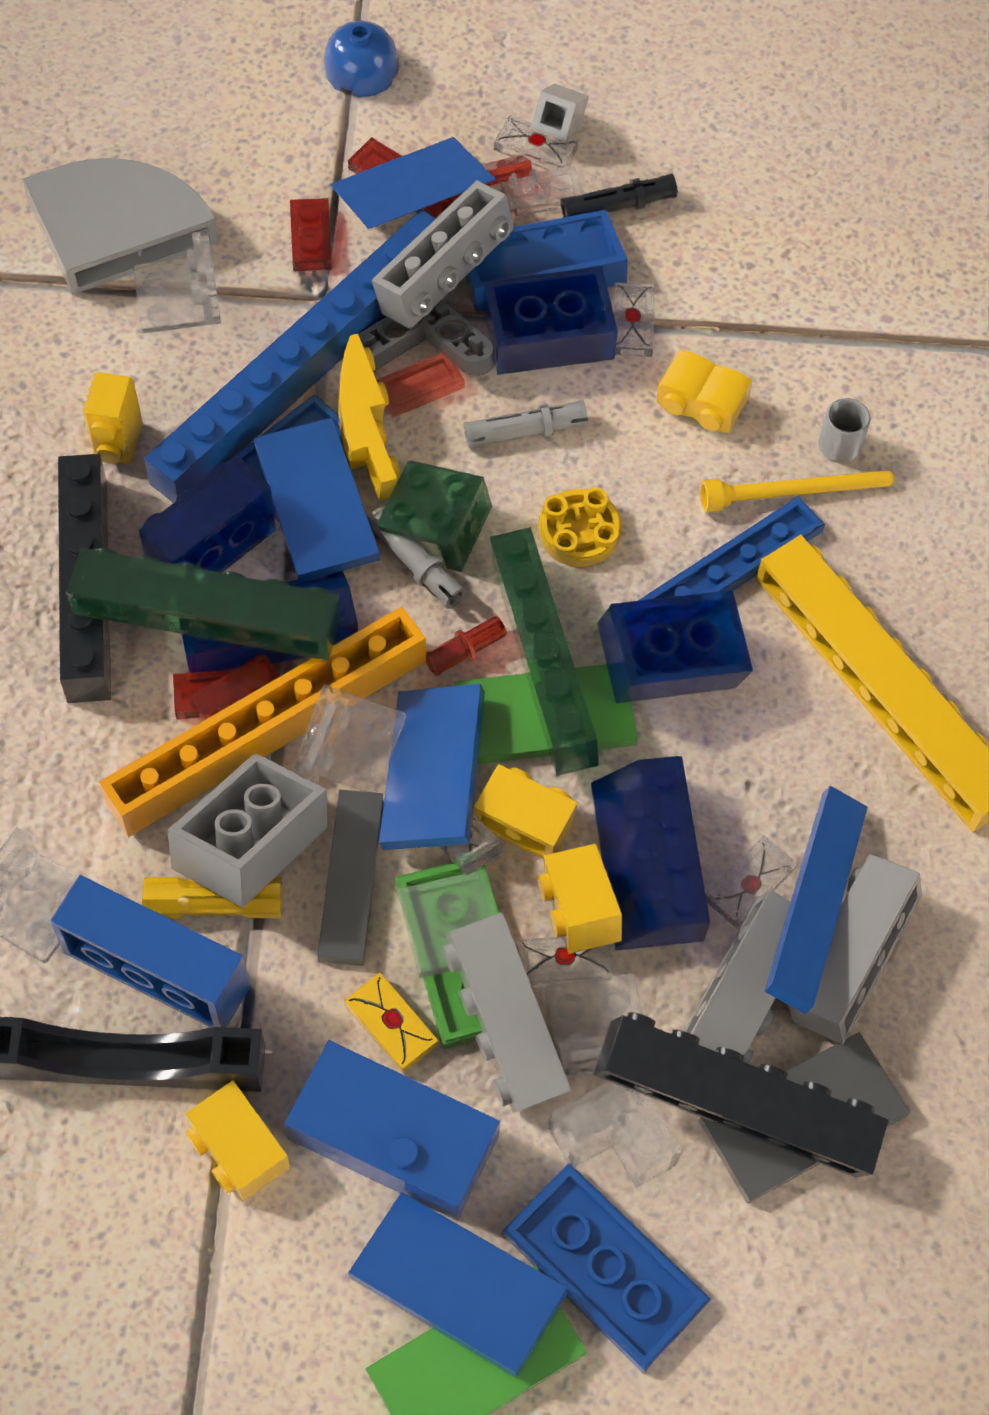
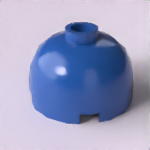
[324,20,399,97]

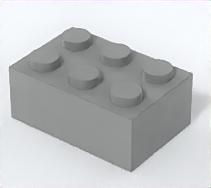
[168,753,328,908]

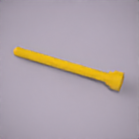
[700,470,895,513]

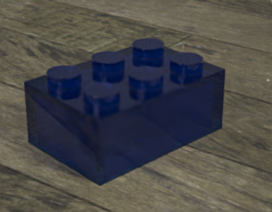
[483,266,618,375]
[138,455,276,605]
[597,590,753,703]

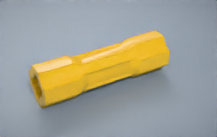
[142,876,283,919]

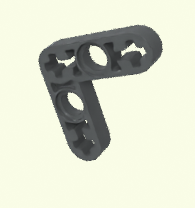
[346,299,495,376]

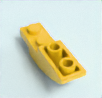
[338,334,401,501]

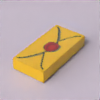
[344,972,438,1074]

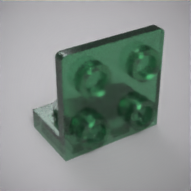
[377,461,492,572]

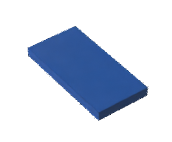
[253,418,380,582]
[379,684,485,850]
[502,1163,711,1374]
[348,1192,568,1378]

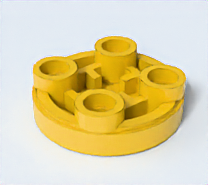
[538,487,622,567]

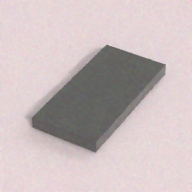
[699,1032,910,1204]

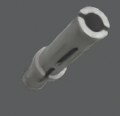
[463,400,588,448]
[368,507,467,609]

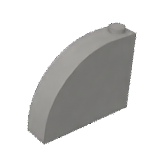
[23,158,218,295]

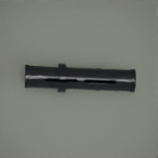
[560,173,678,217]

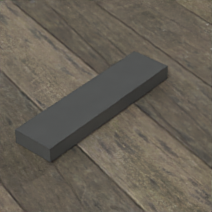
[317,789,384,966]

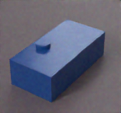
[50,875,250,1028]
[284,1040,500,1221]

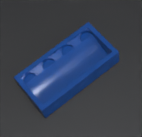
[465,210,628,312]

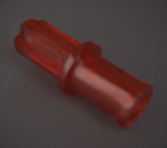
[426,616,507,677]

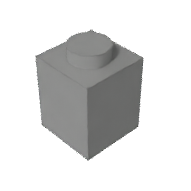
[531,83,589,140]

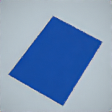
[330,137,496,229]

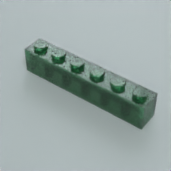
[490,527,599,776]
[66,548,341,661]

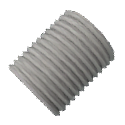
[818,398,871,463]

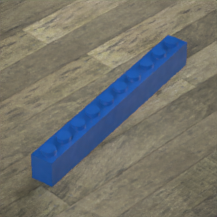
[144,209,435,508]

